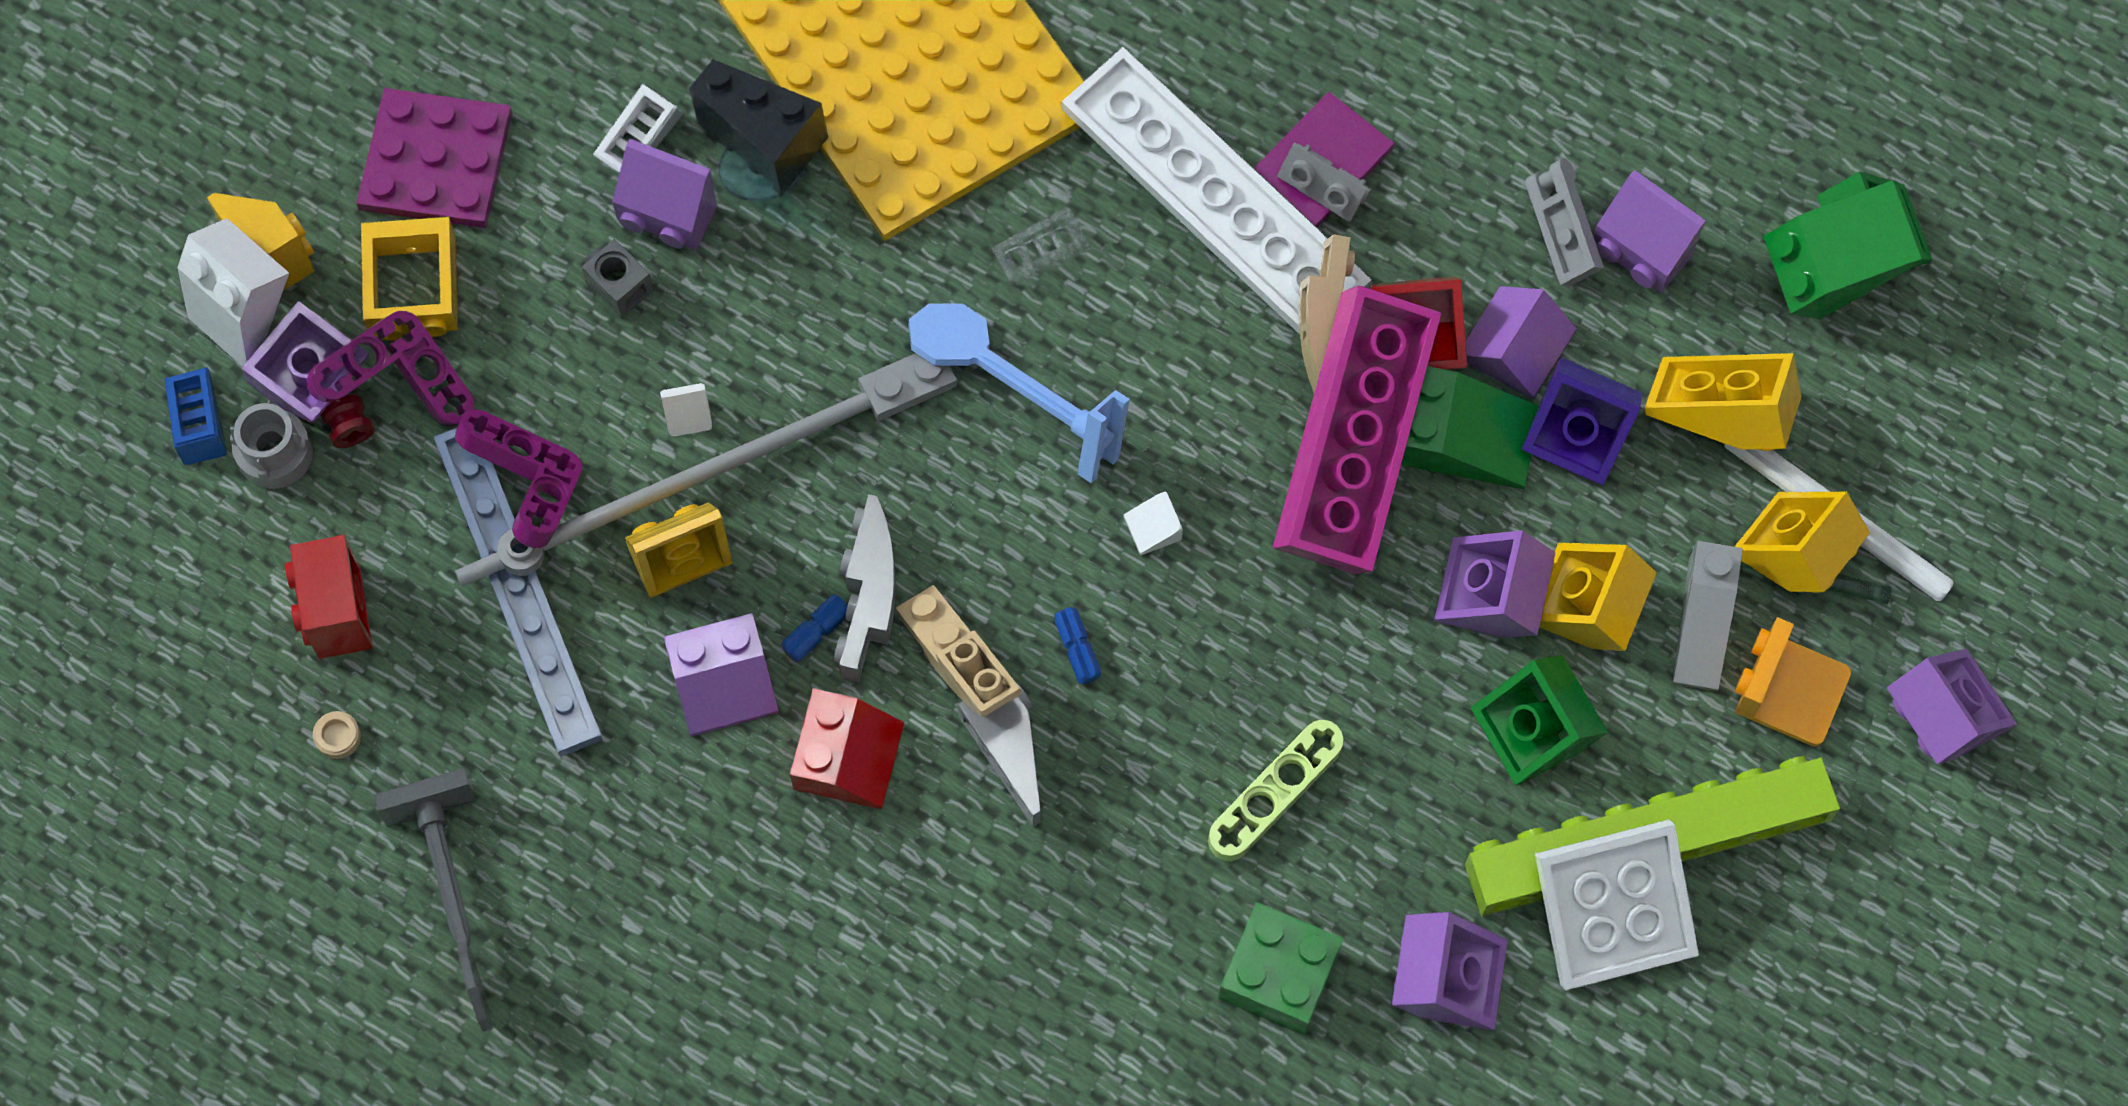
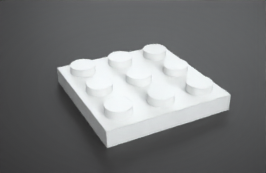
[1535,820,1699,990]

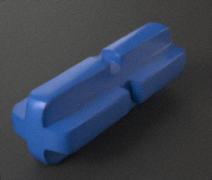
[782,594,848,662]
[1055,607,1101,684]

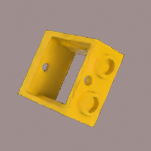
[361,217,458,340]

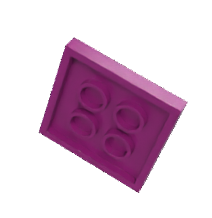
[356,88,513,228]

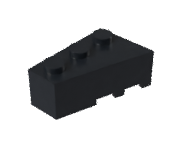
[689,59,828,197]

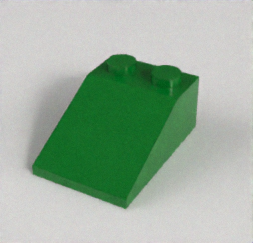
[1763,180,1926,319]
[1401,366,1538,490]

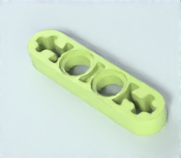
[1208,720,1344,861]

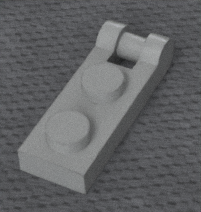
[1525,158,1604,287]

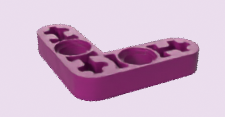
[307,311,474,426]
[455,410,583,548]

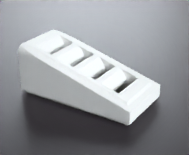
[593,84,683,173]

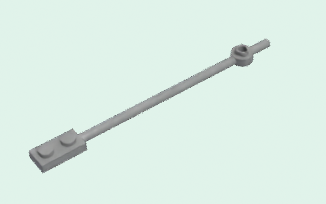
[455,353,957,587]

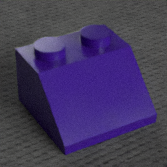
[1521,357,1642,485]

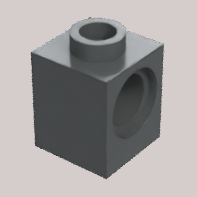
[582,239,654,318]

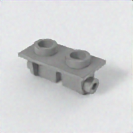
[1277,143,1371,222]

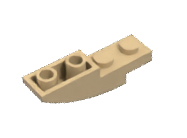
[1299,234,1355,393]
[896,585,1022,717]

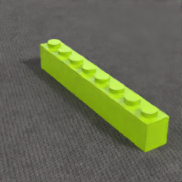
[1465,756,1840,917]

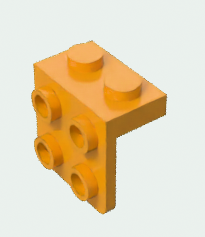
[1734,617,1851,747]

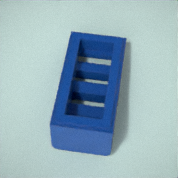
[165,367,226,465]

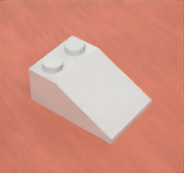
[177,218,289,367]

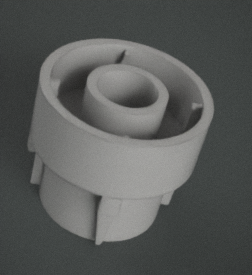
[230,400,313,489]

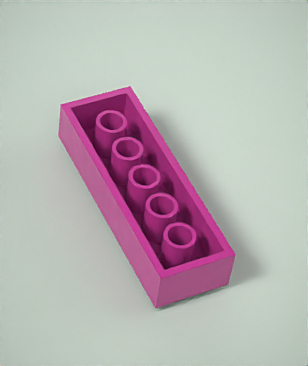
[1273,285,1441,574]

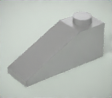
[1672,541,1743,692]
[958,684,1041,827]

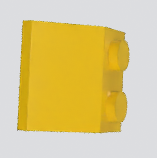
[207,193,315,291]
[1735,491,1870,593]
[1539,543,1657,651]

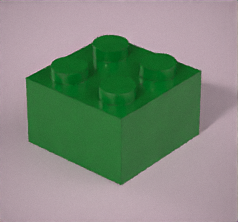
[1218,902,1343,1035]

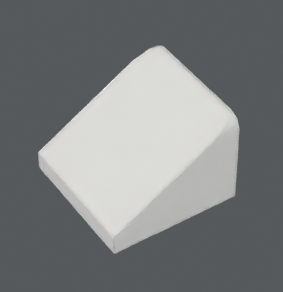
[660,383,713,437]
[1123,491,1183,556]

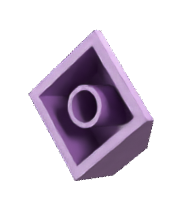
[613,139,717,250]
[1593,170,1706,294]
[241,301,370,423]
[1434,530,1556,638]
[664,613,779,737]
[1887,648,2017,764]
[1392,912,1507,1030]

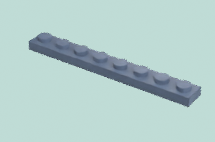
[434,428,603,757]

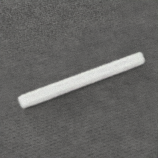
[1725,444,1954,601]

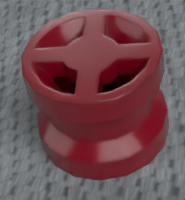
[321,395,375,448]

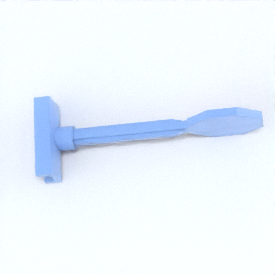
[908,304,1130,483]

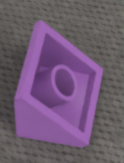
[1465,286,1577,400]

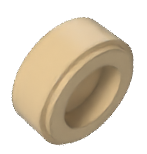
[313,711,361,759]

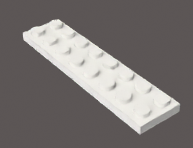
[1061,47,1371,334]

